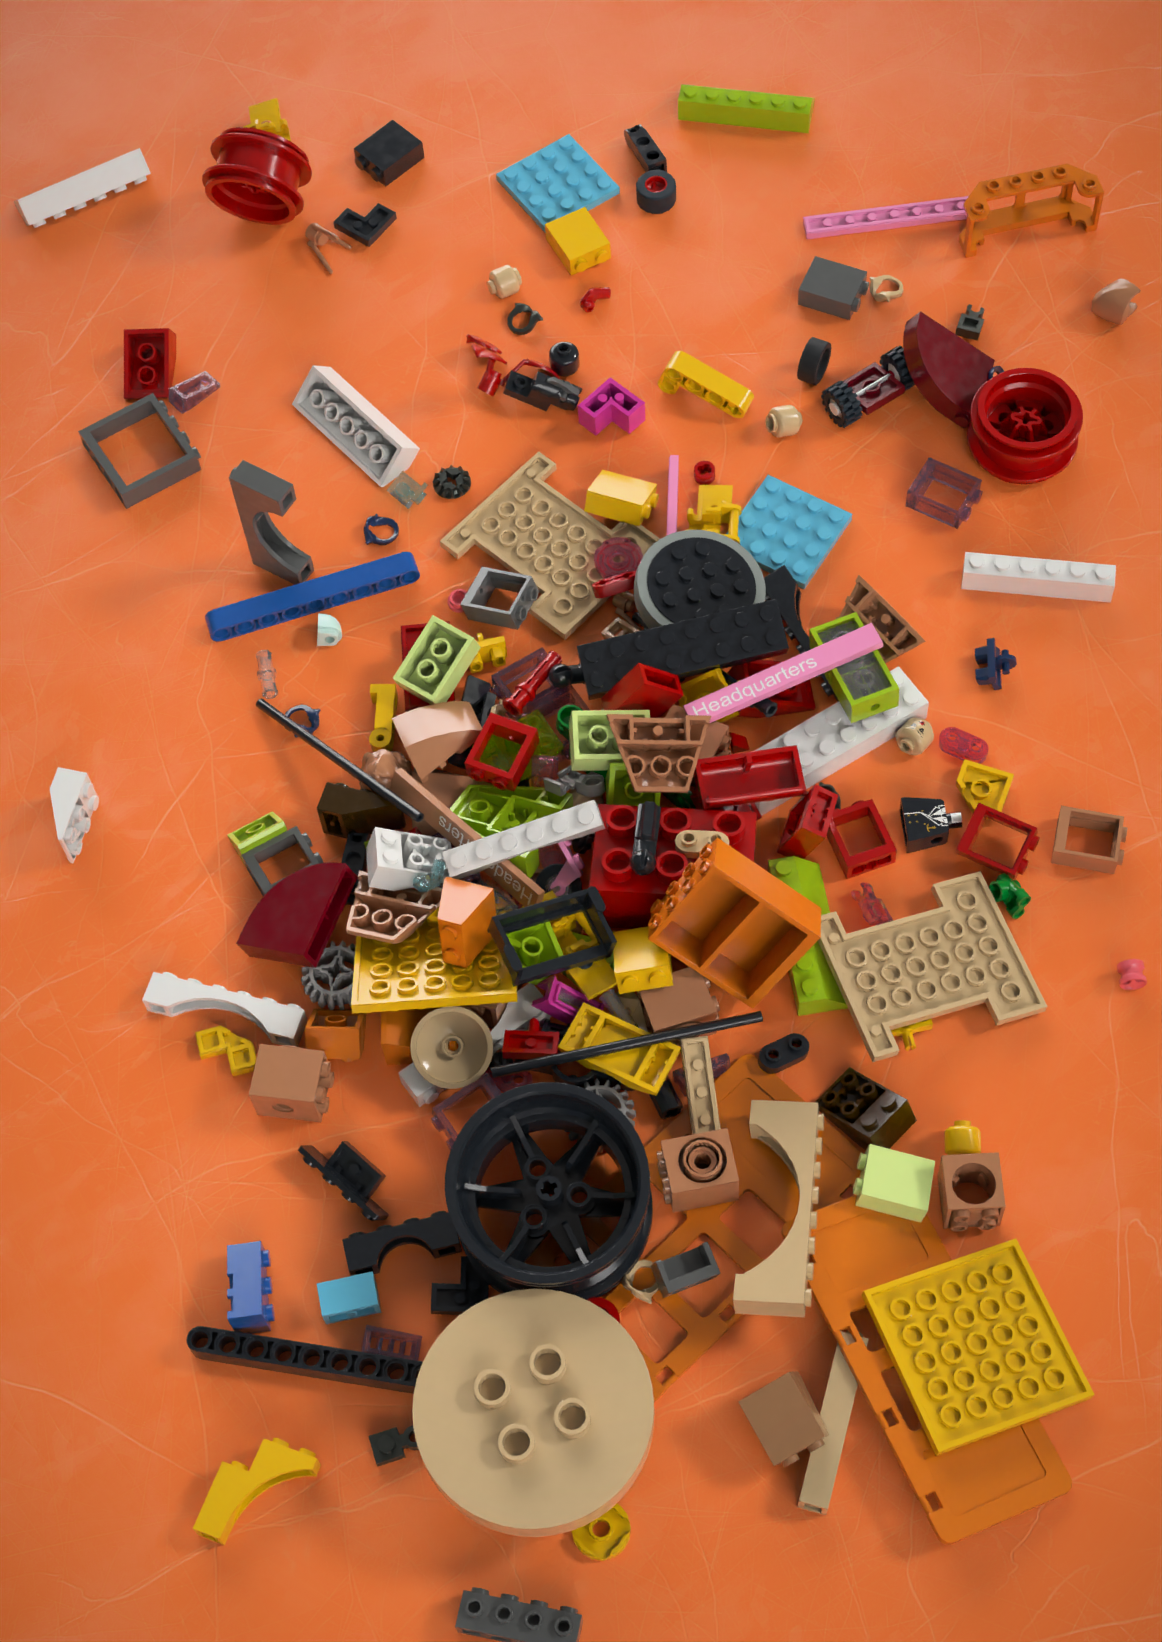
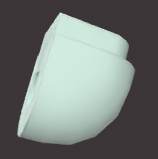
[317,613,342,646]

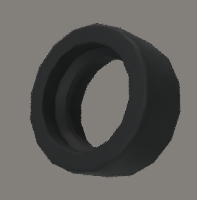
[797,337,832,385]

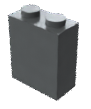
[798,256,869,320]

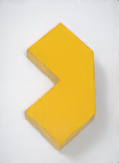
[195,1025,257,1077]

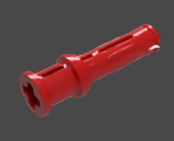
[502,650,562,717]

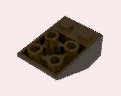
[317,782,406,839]
[816,1067,917,1150]

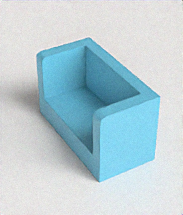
[317,1271,381,1324]

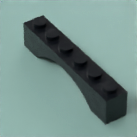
[764,565,839,702]

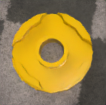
[571,1503,631,1561]

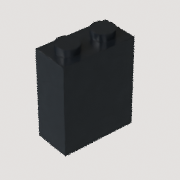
[354,120,425,187]

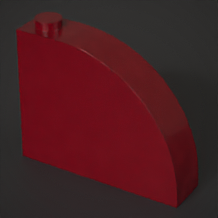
[903,311,995,428]
[236,862,358,968]

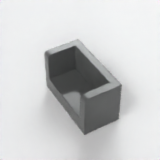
[650,1242,720,1298]

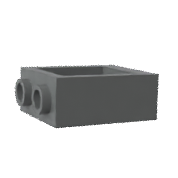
[460,567,539,630]
[241,826,324,896]

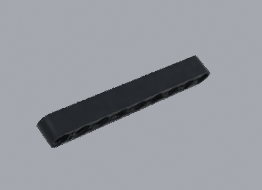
[186,1326,423,1394]

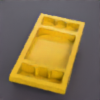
[558,1002,681,1096]

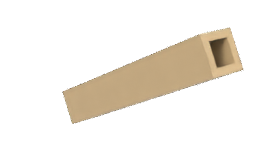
[798,1330,869,1515]

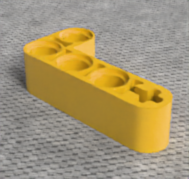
[658,351,754,418]

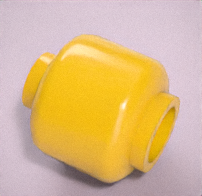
[944,1120,981,1155]

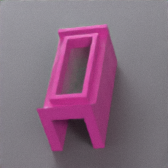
[531,975,605,1024]

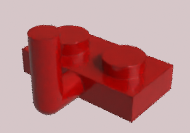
[502,1018,560,1059]

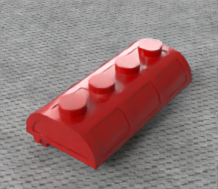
[694,745,807,810]

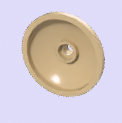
[410,1006,493,1089]

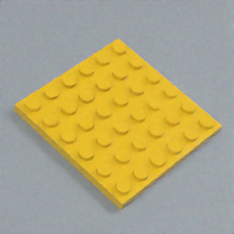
[351,895,518,1014]
[861,1238,1095,1456]

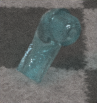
[413,859,446,892]

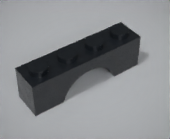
[342,1211,462,1276]

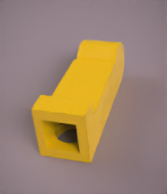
[369,684,398,752]

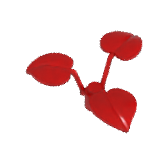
[466,334,561,396]

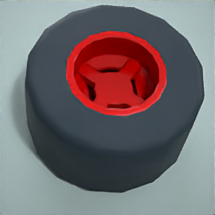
[636,170,676,214]

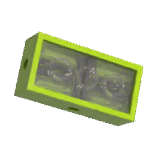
[809,612,899,723]

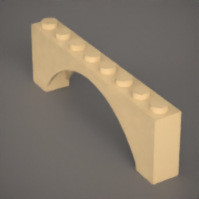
[733,1100,824,1317]

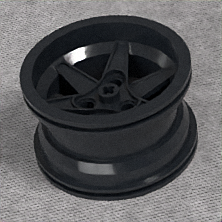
[445,1082,653,1300]

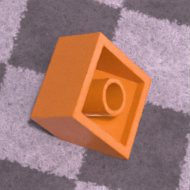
[305,1009,367,1062]

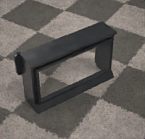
[487,886,617,987]

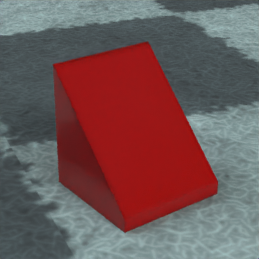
[729,732,750,754]

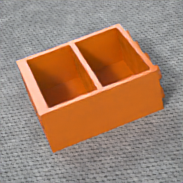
[648,838,821,1009]

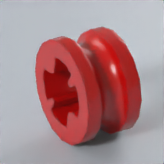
[694,461,715,485]

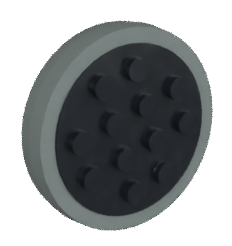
[634,530,766,629]

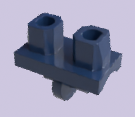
[975,638,1017,690]

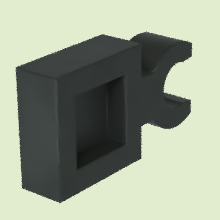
[955,304,984,341]
[369,1425,419,1466]

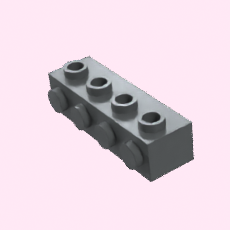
[455,1587,583,1642]

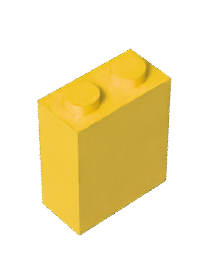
[545,207,611,276]
[584,470,659,526]
[613,927,673,994]

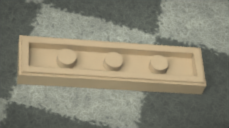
[679,1036,721,1135]

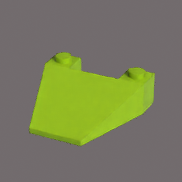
[450,785,573,878]

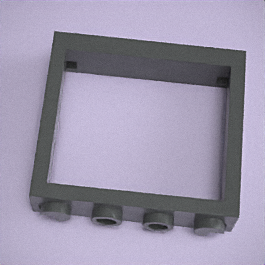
[78,393,201,509]

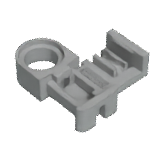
[543,765,605,797]

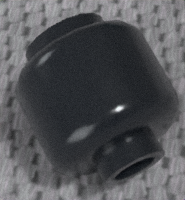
[549,342,580,376]

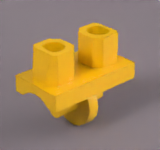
[468,633,508,673]

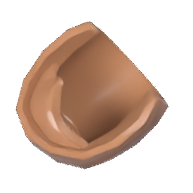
[1091,278,1141,325]

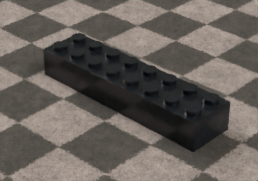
[577,599,789,700]

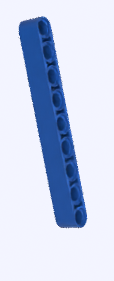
[205,552,420,642]

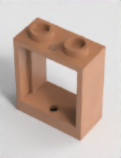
[1051,805,1128,874]

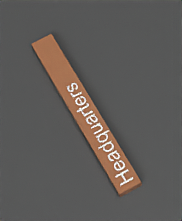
[390,768,545,907]

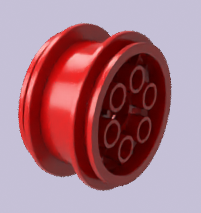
[202,127,312,225]
[967,368,1083,484]

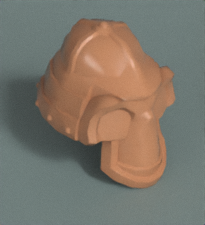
[359,749,413,794]

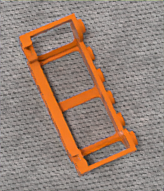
[959,163,1104,258]

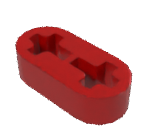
[592,571,636,599]

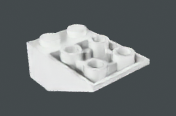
[50,767,99,864]
[366,827,451,891]

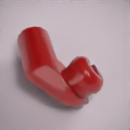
[580,287,611,312]

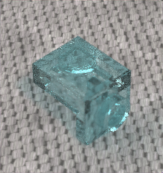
[386,471,428,509]

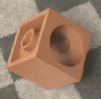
[937,1152,1006,1232]

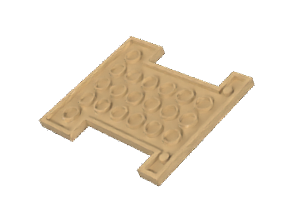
[440,451,660,640]
[818,871,1048,1062]

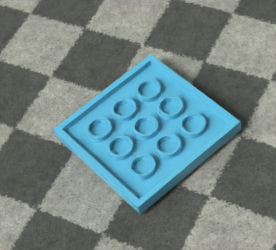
[496,134,620,232]
[726,475,853,589]

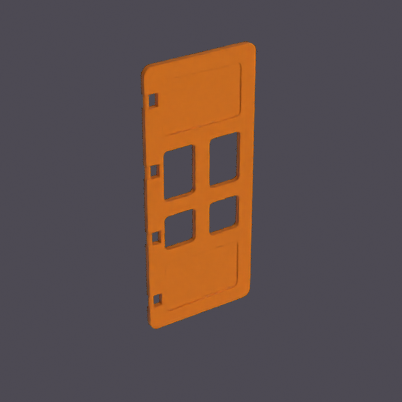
[781,1195,1072,1545]

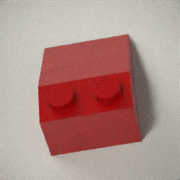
[124,328,176,399]
[727,660,816,718]

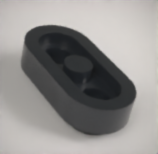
[758,1033,809,1074]

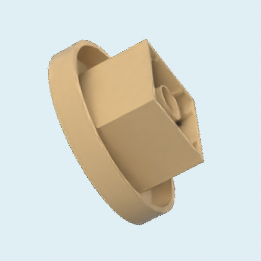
[412,1289,655,1537]

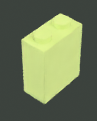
[853,1144,935,1222]

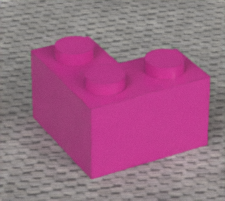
[578,377,646,435]

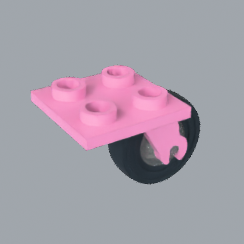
[535,840,585,897]

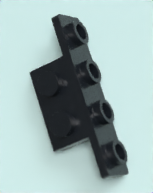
[448,675,497,770]
[298,1141,389,1221]

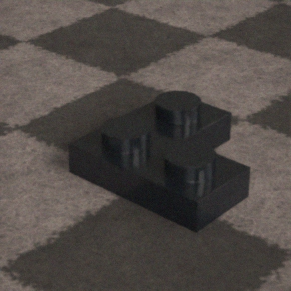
[333,203,397,247]
[431,1256,489,1315]

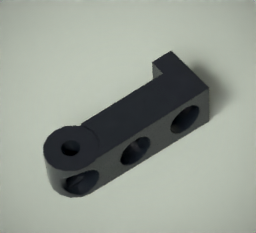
[624,124,667,173]
[341,832,370,905]

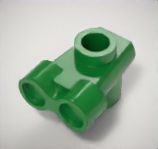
[989,873,1031,919]

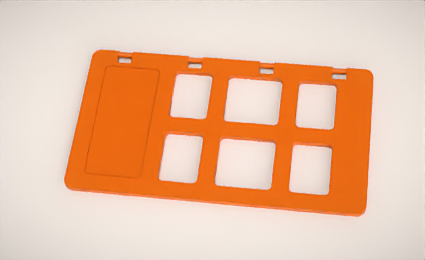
[525,1054,862,1403]

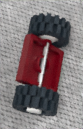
[821,346,915,428]

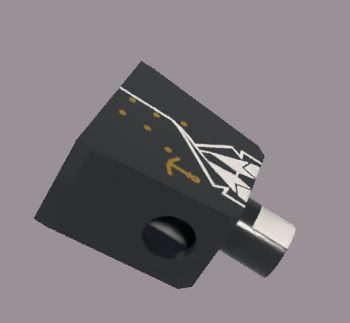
[899,797,962,853]

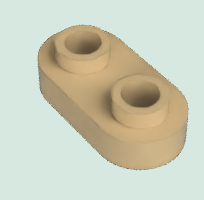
[675,830,729,859]

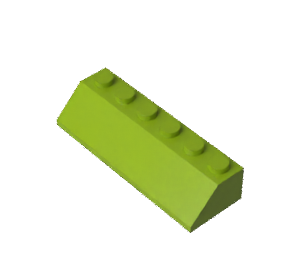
[678,84,815,133]
[768,856,848,1016]

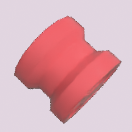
[1117,959,1147,990]

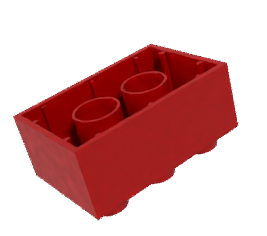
[589,804,757,929]

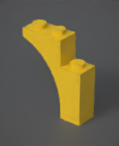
[193,1438,321,1545]

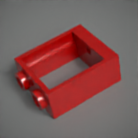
[465,712,540,792]
[777,784,839,859]
[826,799,897,879]
[956,803,1040,880]

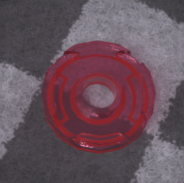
[594,537,643,579]

